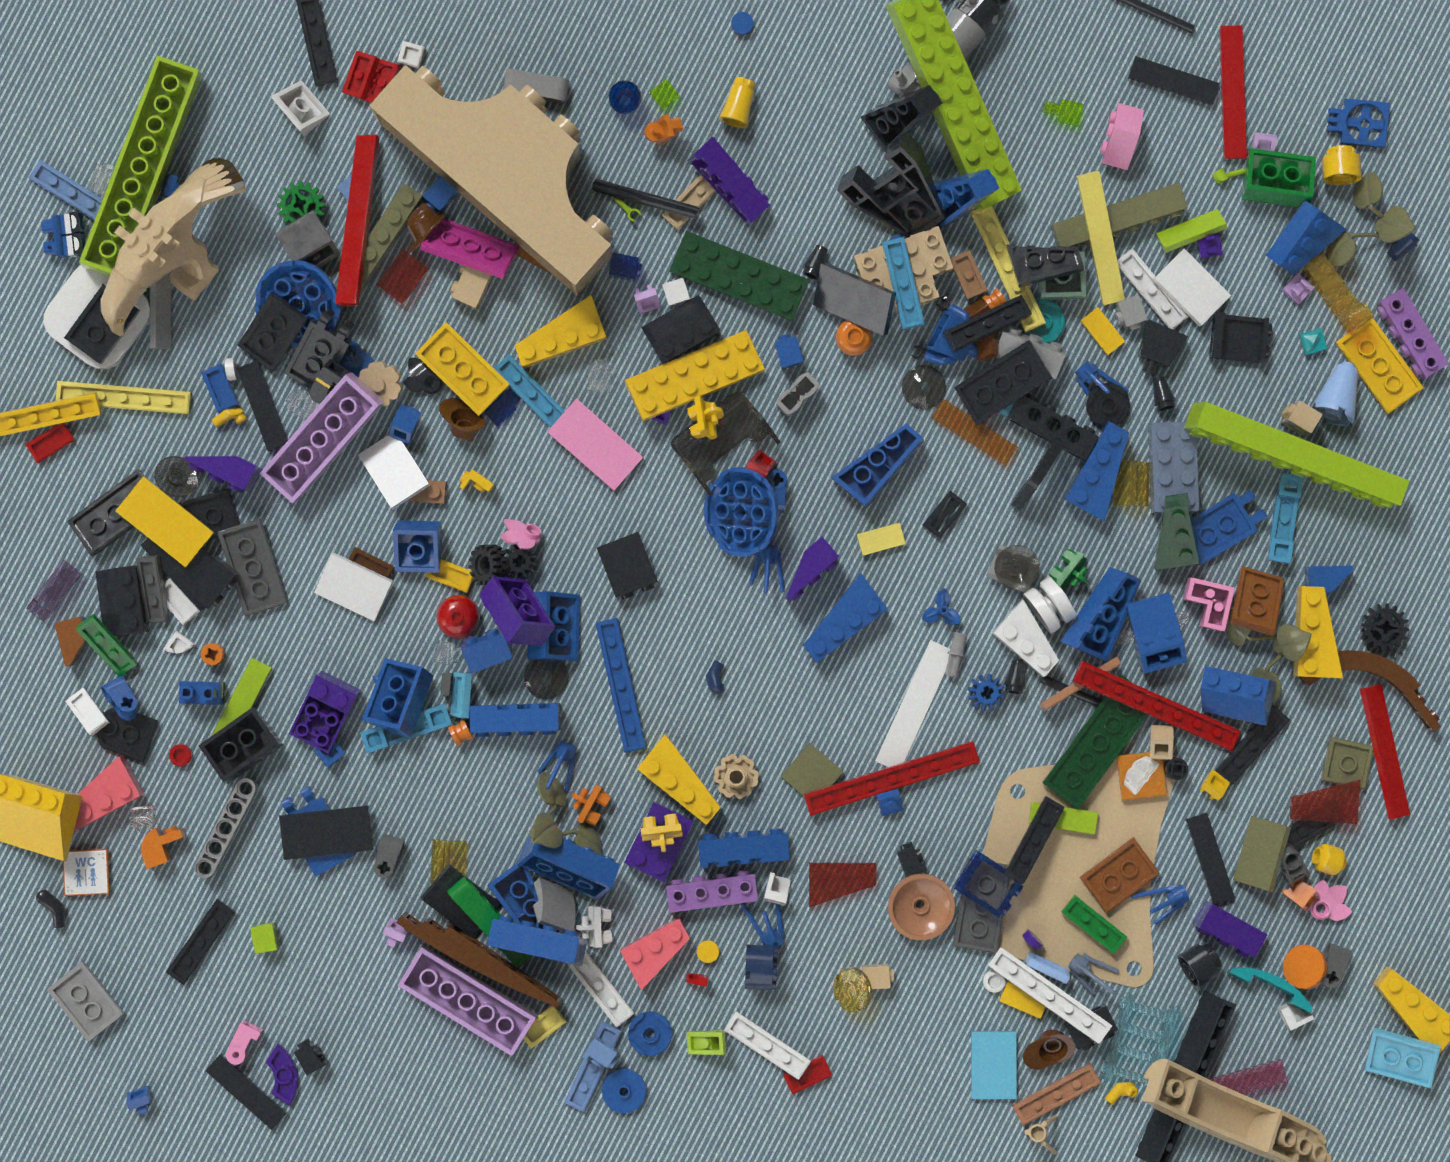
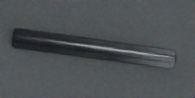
[592,179,699,219]

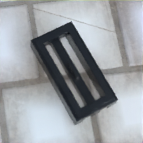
[922,490,967,539]

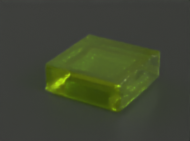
[649,78,680,110]

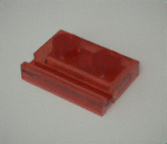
[376,250,430,305]

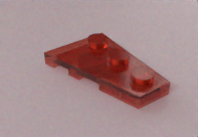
[1289,779,1361,824]
[809,862,876,907]

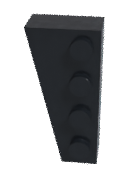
[860,85,943,153]

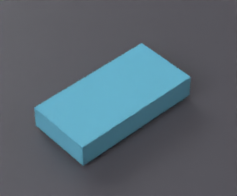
[450,672,472,718]

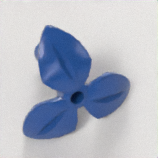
[922,588,961,625]

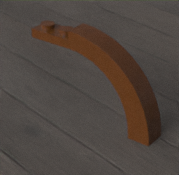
[1292,650,1441,732]

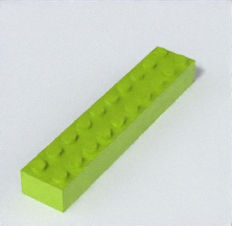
[885,0,1022,210]
[79,55,203,277]
[1184,402,1410,509]

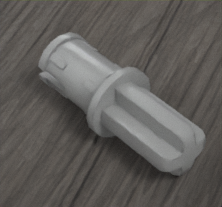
[945,632,968,677]

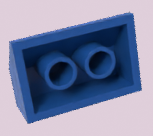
[527,591,580,661]
[362,658,434,738]
[1201,666,1277,726]

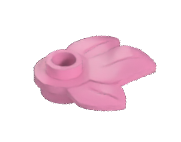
[500,519,542,550]
[1309,880,1352,921]

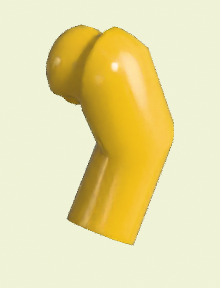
[212,408,247,428]
[1105,1082,1138,1105]

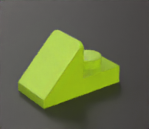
[686,1029,726,1055]

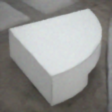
[163,631,195,653]

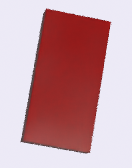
[25,423,76,464]
[745,450,777,477]
[783,1055,833,1095]

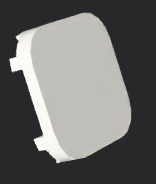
[43,265,150,369]

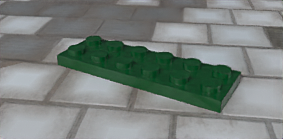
[669,231,809,322]
[1042,675,1148,809]

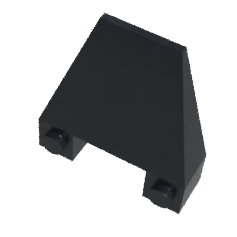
[837,132,946,238]

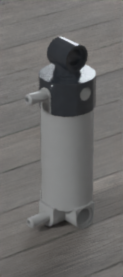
[888,0,1009,97]

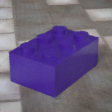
[479,576,555,646]
[624,801,694,882]

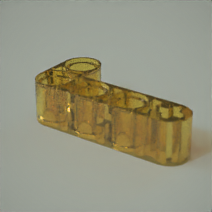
[1302,252,1374,334]

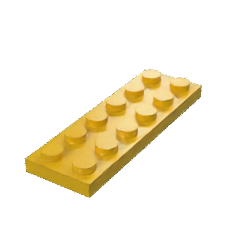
[625,330,765,422]

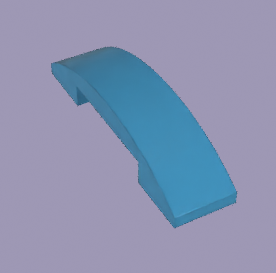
[1268,473,1304,564]
[360,704,452,753]

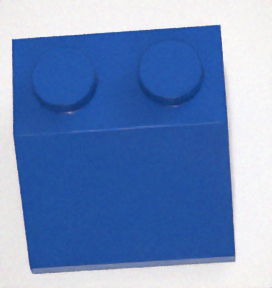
[393,520,442,573]
[461,628,513,674]

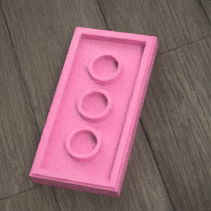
[547,398,643,490]

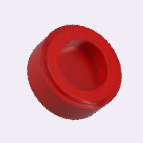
[169,744,193,766]

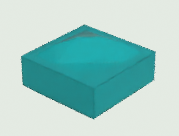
[1299,328,1327,356]

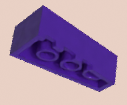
[687,136,770,225]

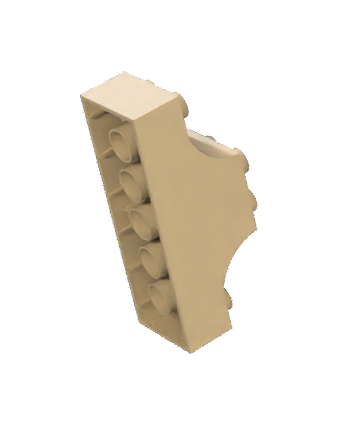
[369,65,613,296]

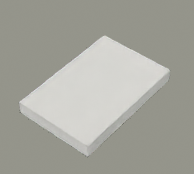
[1153,249,1231,327]
[358,435,430,509]
[314,552,393,621]

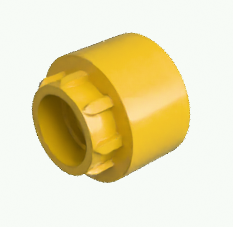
[1322,145,1362,185]

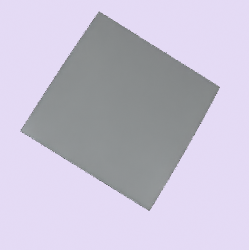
[533,878,575,933]

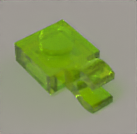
[1042,99,1083,127]

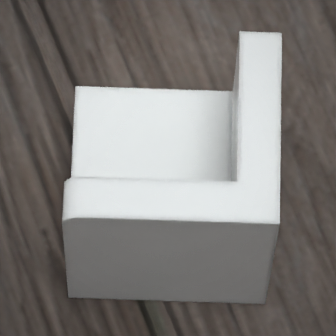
[763,872,791,906]
[1277,1003,1314,1031]

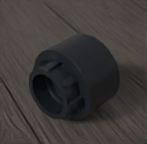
[1177,944,1222,988]

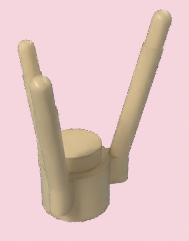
[1024,1115,1058,1155]

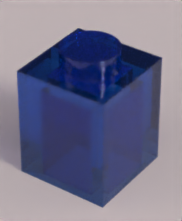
[608,253,643,282]

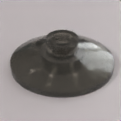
[902,365,946,409]
[154,456,199,497]
[994,545,1039,590]
[524,660,569,699]

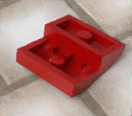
[342,51,401,103]

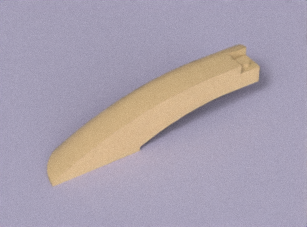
[1142,1059,1332,1162]

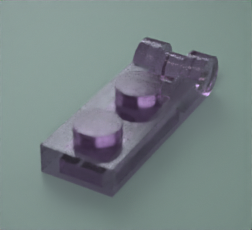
[26,559,83,622]

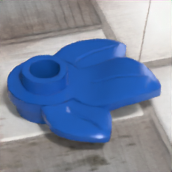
[340,341,373,377]

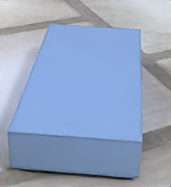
[1025,951,1070,984]

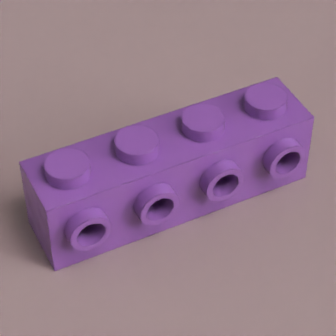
[1376,287,1449,380]
[666,869,758,913]

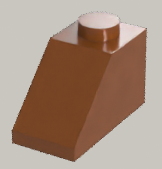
[54,617,87,667]

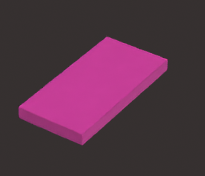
[420,219,520,279]

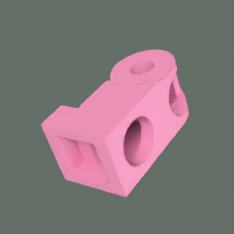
[226,1020,264,1065]

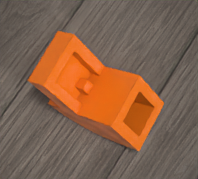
[141,826,187,869]

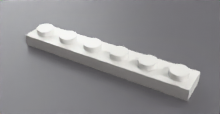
[988,947,1112,1044]

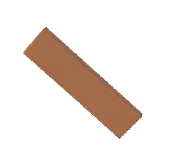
[1039,657,1121,711]
[1012,1063,1101,1126]

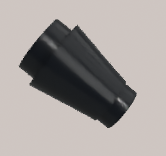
[803,245,828,280]
[1152,376,1176,411]
[1004,660,1026,694]

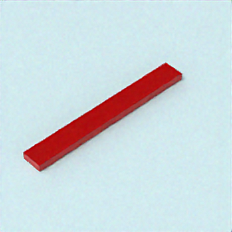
[335,134,380,306]
[1073,661,1241,751]
[803,741,980,816]

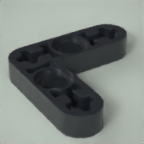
[1011,437,1065,511]

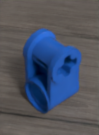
[766,469,787,513]
[101,676,138,721]

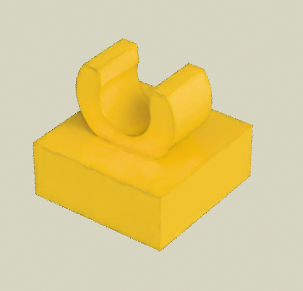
[1200,769,1230,800]

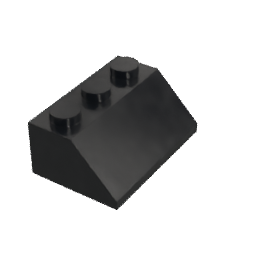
[641,295,721,364]
[95,565,149,636]
[198,707,283,784]

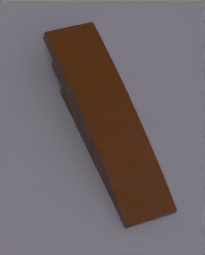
[396,912,562,1007]

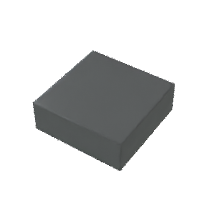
[440,672,453,695]

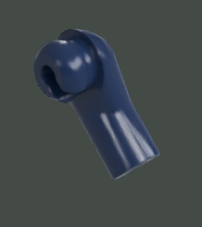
[706,660,725,694]

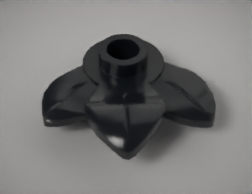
[403,358,443,394]

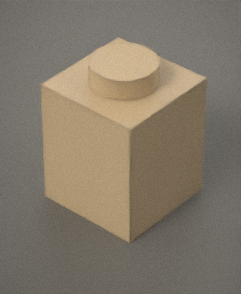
[1150,725,1173,759]
[861,964,894,990]

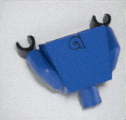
[911,296,977,365]

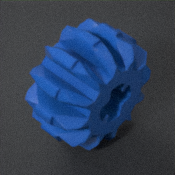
[967,674,1005,711]

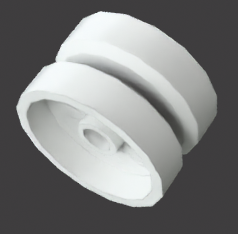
[1023,576,1077,634]

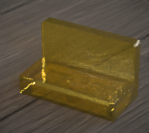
[1114,461,1150,507]
[430,839,467,884]

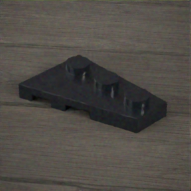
[1006,244,1084,288]

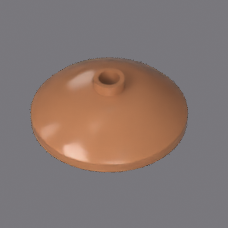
[888,874,955,940]

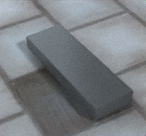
[136,555,170,624]

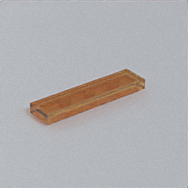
[931,399,1018,466]

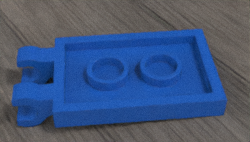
[1193,490,1268,565]
[281,786,355,877]

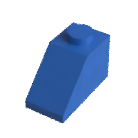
[1305,565,1353,593]

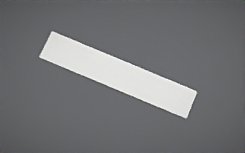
[875,640,950,767]

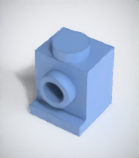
[583,1035,619,1069]

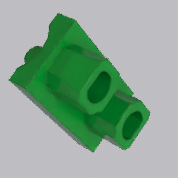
[1049,549,1088,592]

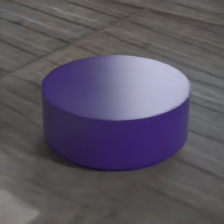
[1022,929,1044,951]

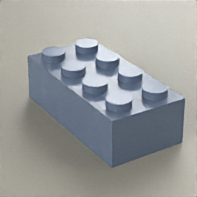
[1148,422,1199,513]

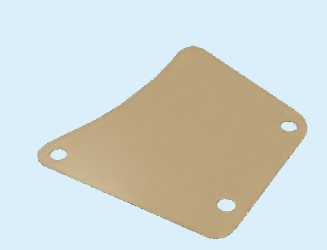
[981,754,1176,988]

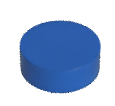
[731,12,753,35]

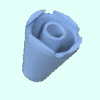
[1311,362,1358,426]

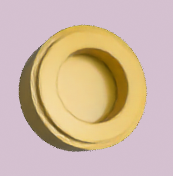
[697,940,719,963]

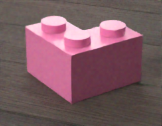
[1100,103,1144,170]
[1182,577,1235,631]

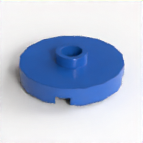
[628,1011,672,1056]
[602,1068,646,1113]

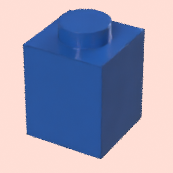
[423,176,459,213]
[775,334,804,369]
[389,404,421,444]

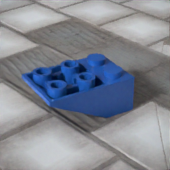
[1126,592,1188,674]

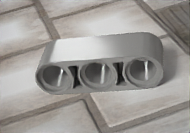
[503,69,569,103]

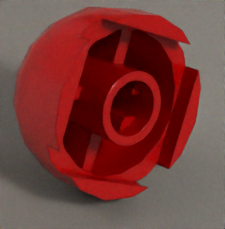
[436,595,481,639]

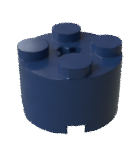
[745,944,778,990]

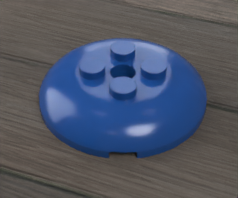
[255,260,340,348]
[704,467,779,557]

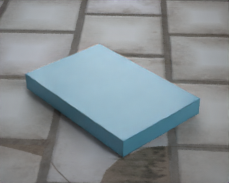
[1364,1028,1441,1089]
[971,1031,1017,1099]

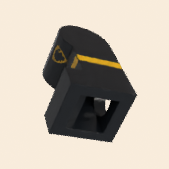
[309,359,349,403]

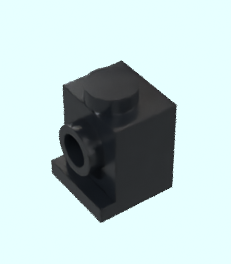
[896,841,927,877]
[294,1038,329,1076]

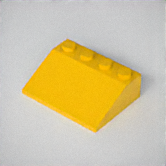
[0,774,82,861]

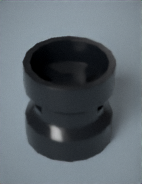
[1163,757,1188,780]

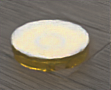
[833,967,872,1012]

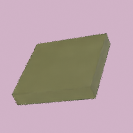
[1320,737,1373,790]
[781,742,843,796]

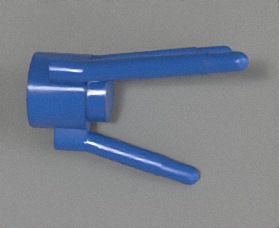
[1075,361,1129,396]
[749,545,785,594]
[538,740,578,792]
[1130,884,1189,924]
[741,903,785,947]

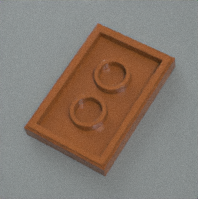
[1230,566,1285,636]
[1080,837,1160,913]

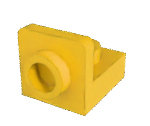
[459,469,495,493]

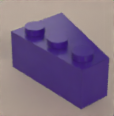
[1193,900,1268,959]

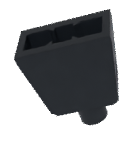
[1138,319,1188,376]

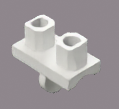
[575,906,612,948]

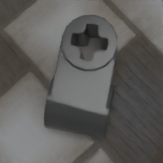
[374,834,405,878]
[1280,842,1311,888]
[1321,943,1351,988]

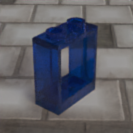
[952,850,1024,918]

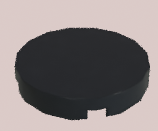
[1085,383,1130,426]

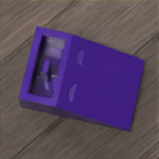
[184,456,263,494]
[785,536,840,601]
[289,671,361,754]

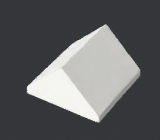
[271,80,330,136]

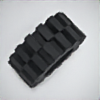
[468,544,509,585]

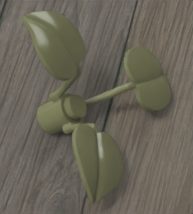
[1327,172,1416,269]
[1225,609,1312,705]
[529,772,603,856]

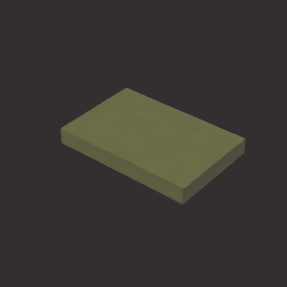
[1233,816,1291,892]

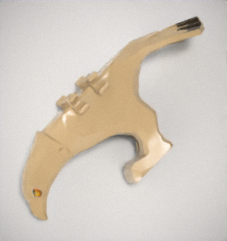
[101,158,246,336]

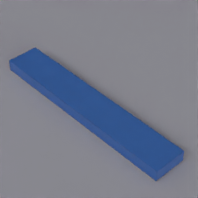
[595,618,646,753]

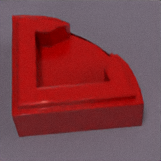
[685,972,708,987]

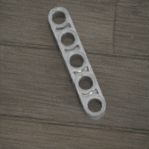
[194,778,259,878]

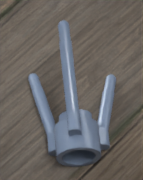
[1068,953,1119,996]

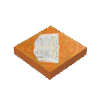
[1116,752,1167,800]

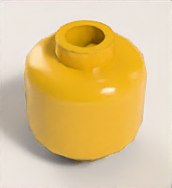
[1312,844,1347,875]

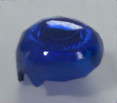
[608,80,642,114]

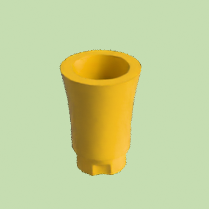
[718,77,755,128]

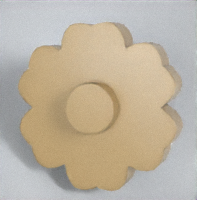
[358,361,403,406]
[714,754,759,799]

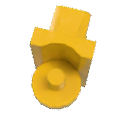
[687,395,724,440]
[640,814,683,852]

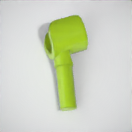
[1212,168,1245,184]
[614,197,641,222]

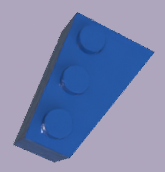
[1265,201,1347,275]

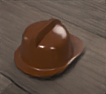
[407,203,446,253]
[439,398,486,442]
[1023,1029,1075,1070]

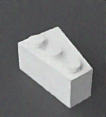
[992,599,1059,677]

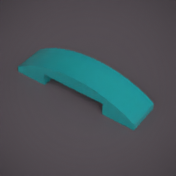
[1227,967,1313,1014]

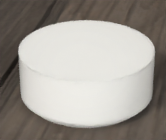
[225,358,238,381]
[983,970,1006,993]

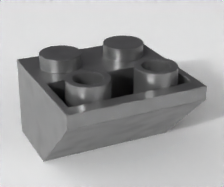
[275,211,341,268]

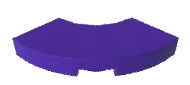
[265,1043,298,1106]

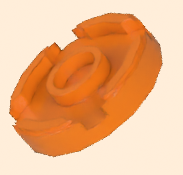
[1283,945,1327,990]

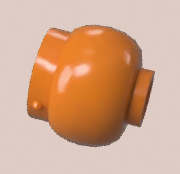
[835,320,873,356]

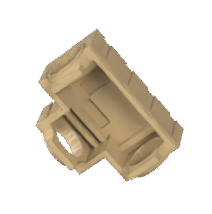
[853,226,953,314]

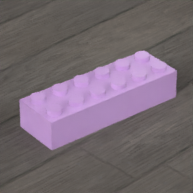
[260,373,385,503]
[397,945,537,1056]

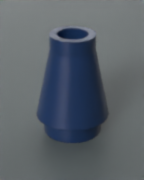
[1387,233,1420,262]

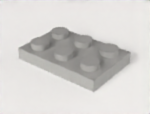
[47,961,124,1042]

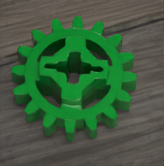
[277,181,326,224]

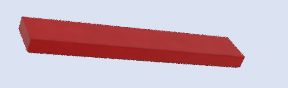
[1219,25,1247,159]
[1360,684,1410,820]

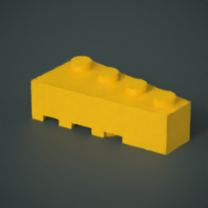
[514,295,607,369]
[1293,586,1343,678]

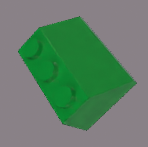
[1241,148,1316,208]

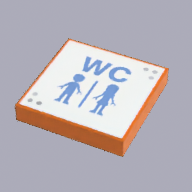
[63,849,110,896]

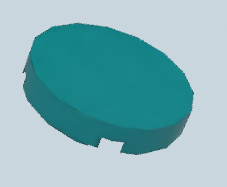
[1021,300,1065,343]

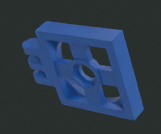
[1326,98,1390,148]

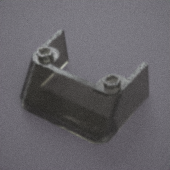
[671,392,781,496]

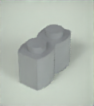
[776,372,819,417]

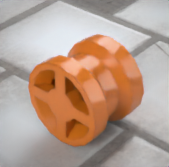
[982,288,1007,309]
[200,643,226,665]
[448,719,474,747]

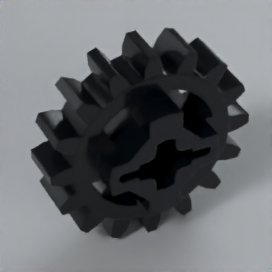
[1359,603,1409,651]

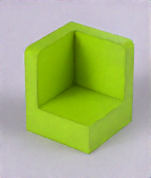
[250,922,280,954]

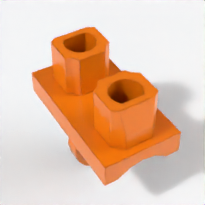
[644,114,683,146]
[571,784,611,825]

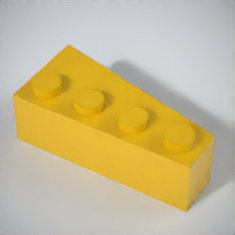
[637,733,721,825]
[1373,966,1450,1053]

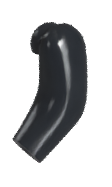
[36,890,65,928]

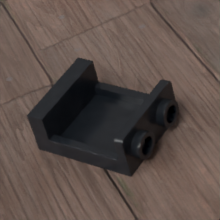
[1208,312,1272,364]
[597,532,658,600]

